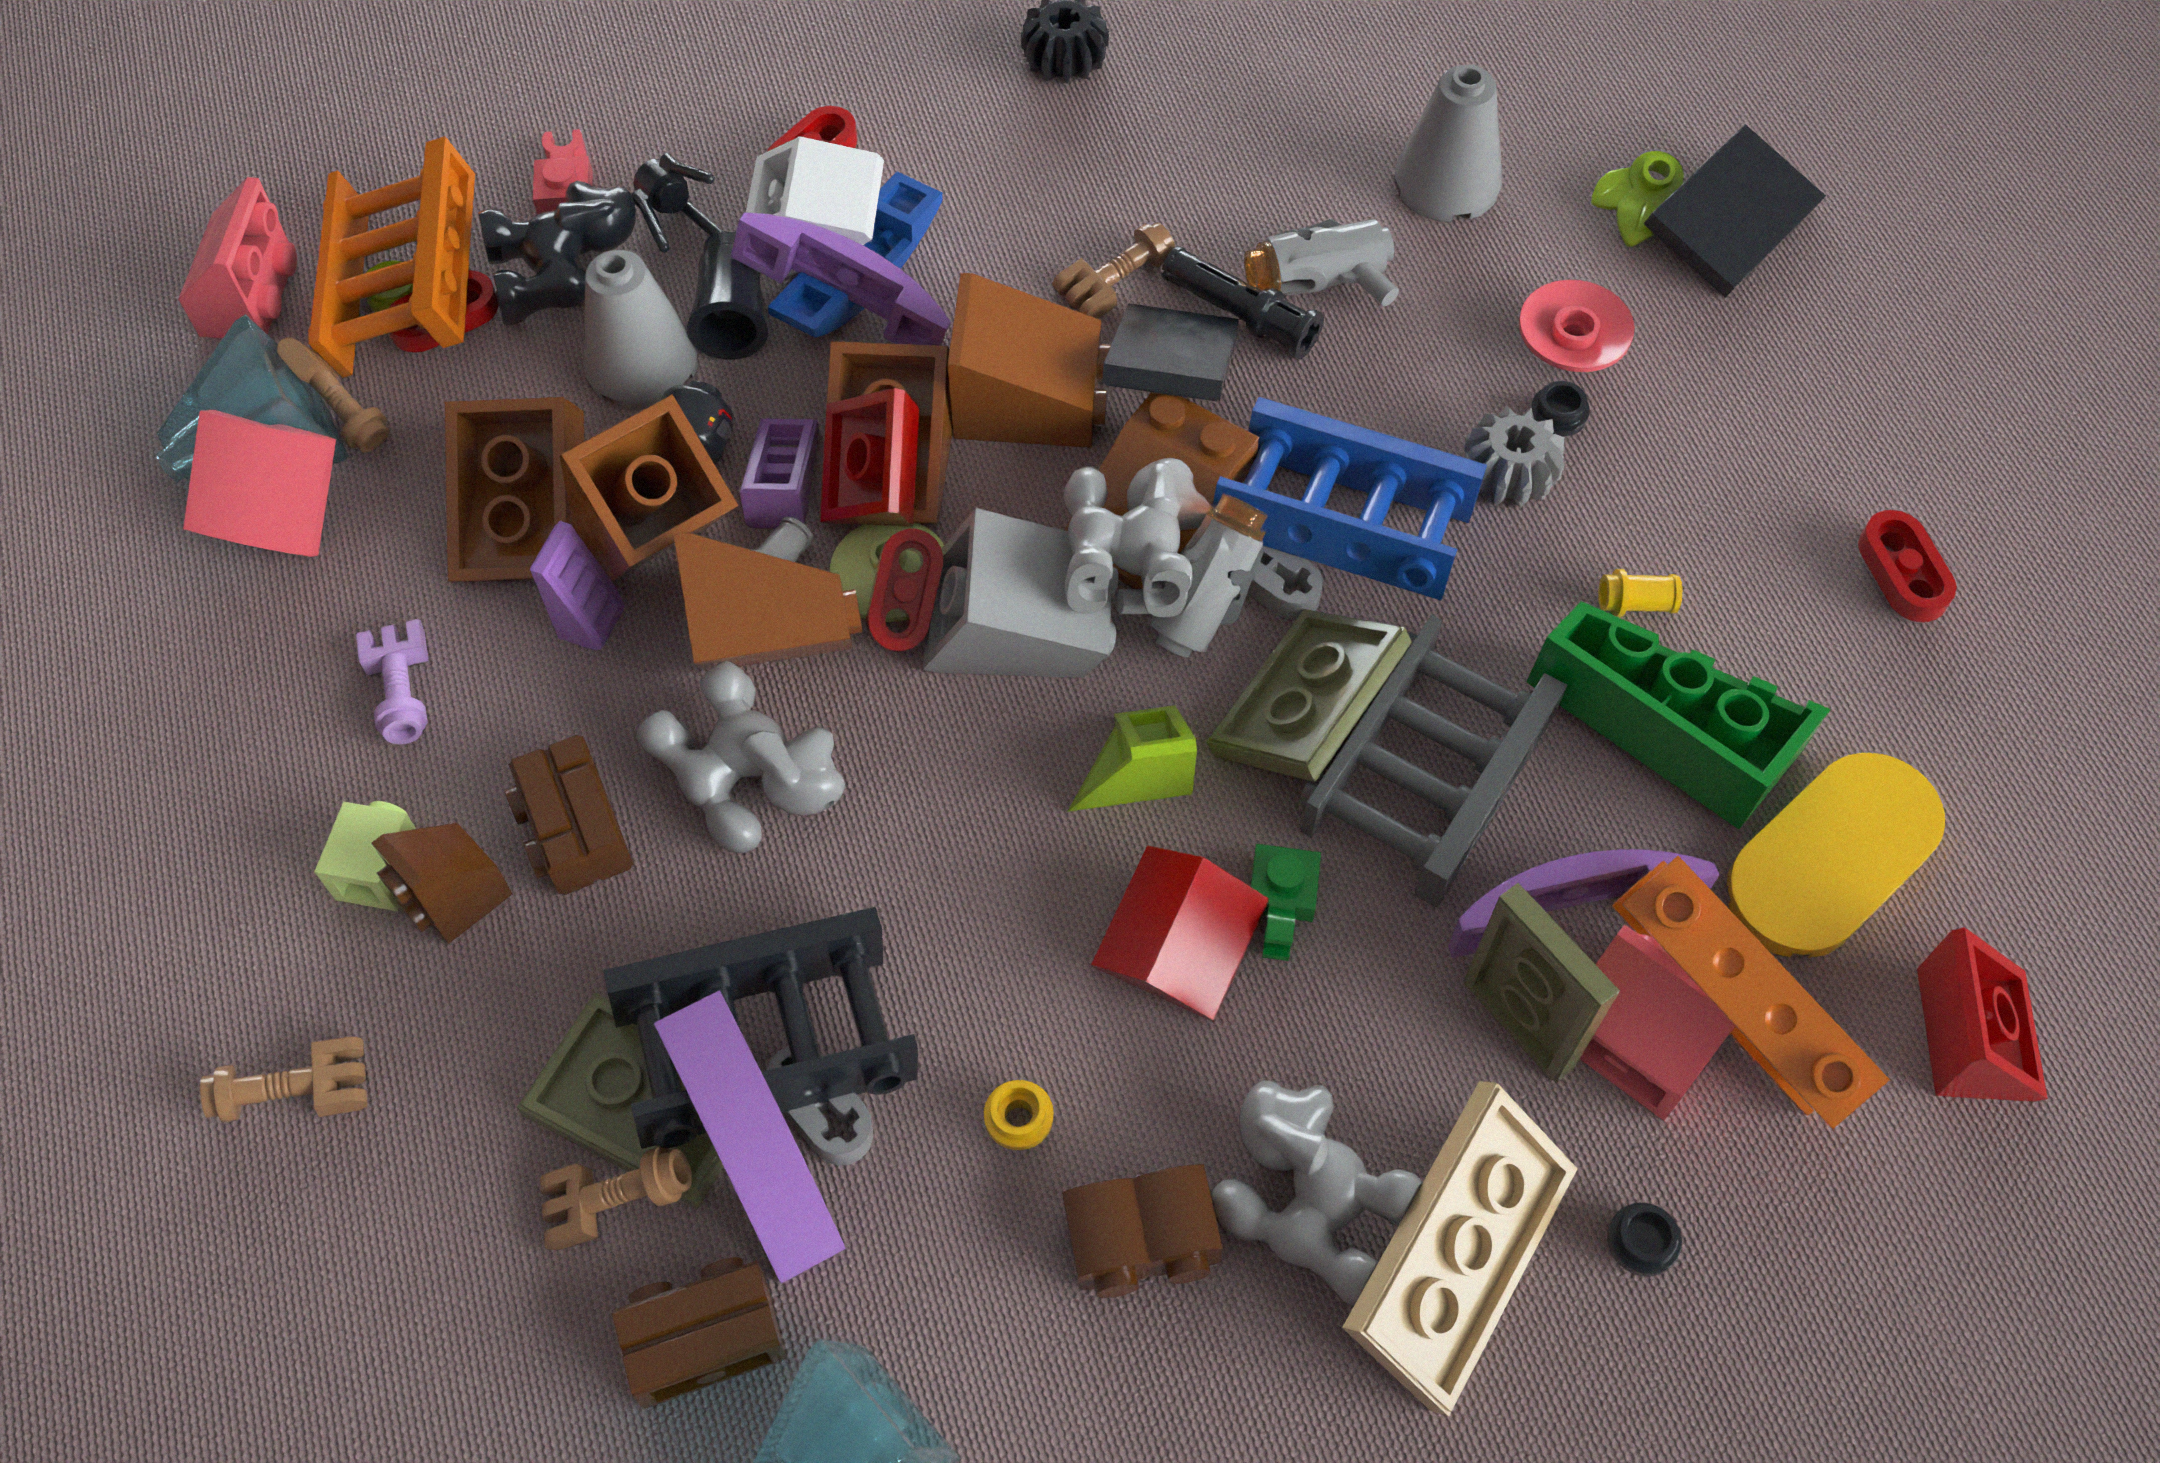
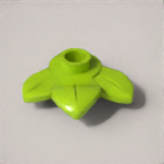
[1591,151,1684,247]

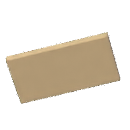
[1342,1081,1577,1416]

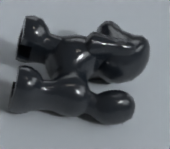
[478,181,636,325]

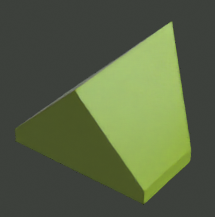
[1067,705,1197,812]

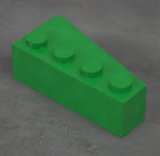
[1526,601,1831,829]

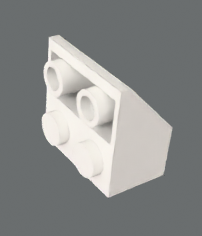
[746,137,884,277]

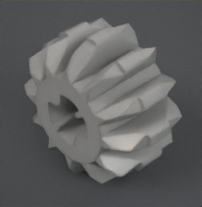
[1464,406,1565,509]

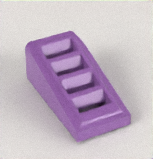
[740,419,819,529]
[530,521,625,650]

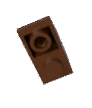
[371,823,513,944]

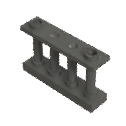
[1299,615,1567,908]

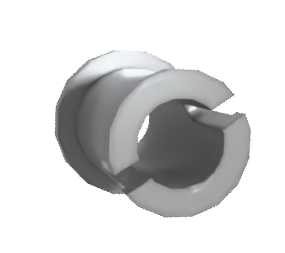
[750,516,814,562]

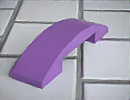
[731,212,951,346]
[1448,849,1719,958]
[654,990,846,1283]

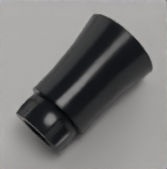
[687,230,768,360]

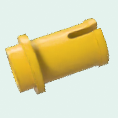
[1598,569,1683,617]

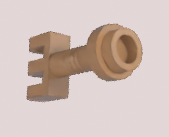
[1052,222,1175,319]
[277,337,390,452]
[200,1037,367,1123]
[540,1146,692,1250]

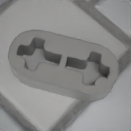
[1247,545,1323,620]
[767,1046,873,1166]

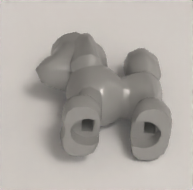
[1063,458,1213,617]
[636,661,846,853]
[1211,1080,1423,1306]

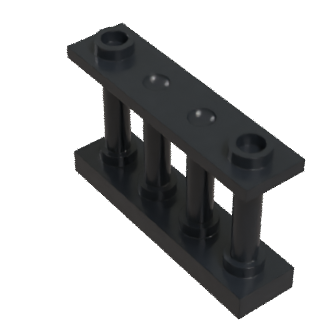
[603,907,918,1149]

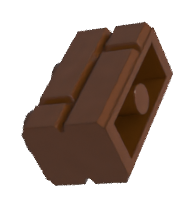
[504,735,634,895]
[612,1257,787,1409]

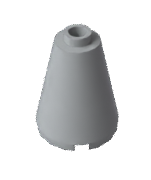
[1394,64,1503,222]
[583,250,698,410]

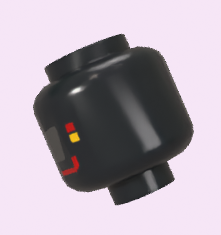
[661,381,735,465]

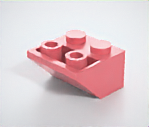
[178,177,297,341]
[1580,924,1735,1121]

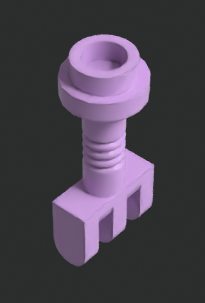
[356,618,429,744]

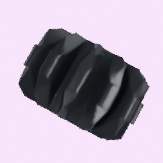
[1021,0,1109,84]

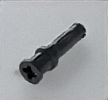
[1161,246,1324,359]

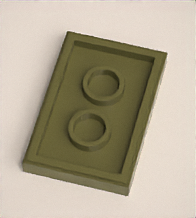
[1206,609,1412,782]
[1464,883,1620,1082]
[516,992,724,1209]

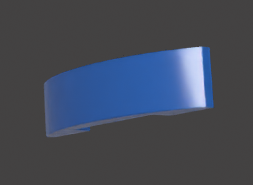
[768,171,943,338]

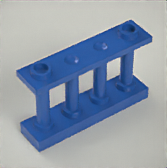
[1212,397,1487,601]

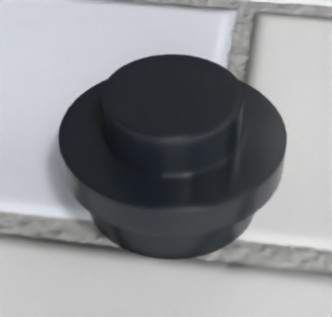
[1530,381,1590,437]
[1607,1202,1682,1277]

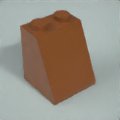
[948,272,1111,448]
[560,394,739,581]
[673,532,863,672]

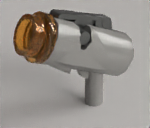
[1244,219,1399,306]
[1117,493,1268,658]

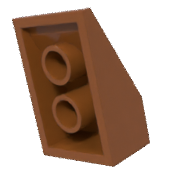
[819,341,953,525]
[1064,392,1259,589]
[445,397,585,583]

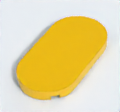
[1726,753,1945,958]

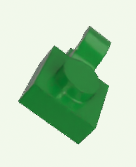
[1250,844,1321,961]

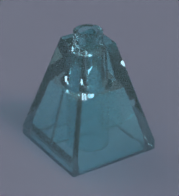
[156,314,349,482]
[753,1339,961,1463]

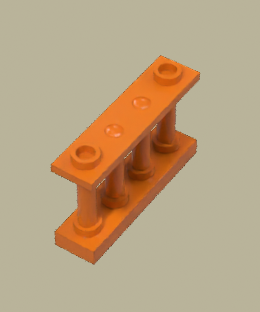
[308,136,475,378]
[1610,855,1890,1129]

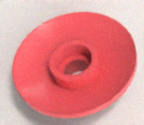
[1519,280,1635,372]

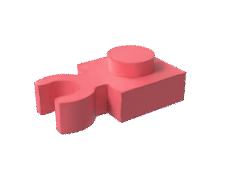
[533,129,593,215]

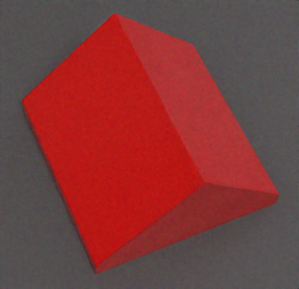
[820,388,919,526]
[1091,845,1269,1022]
[1917,927,2048,1102]

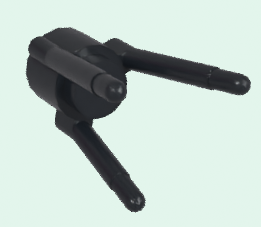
[631,153,721,253]

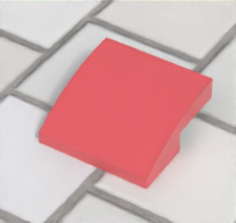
[183,410,336,557]

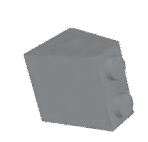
[923,508,1118,678]

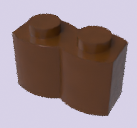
[1062,1164,1223,1298]

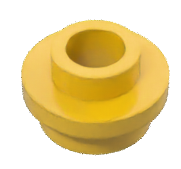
[984,1080,1054,1150]

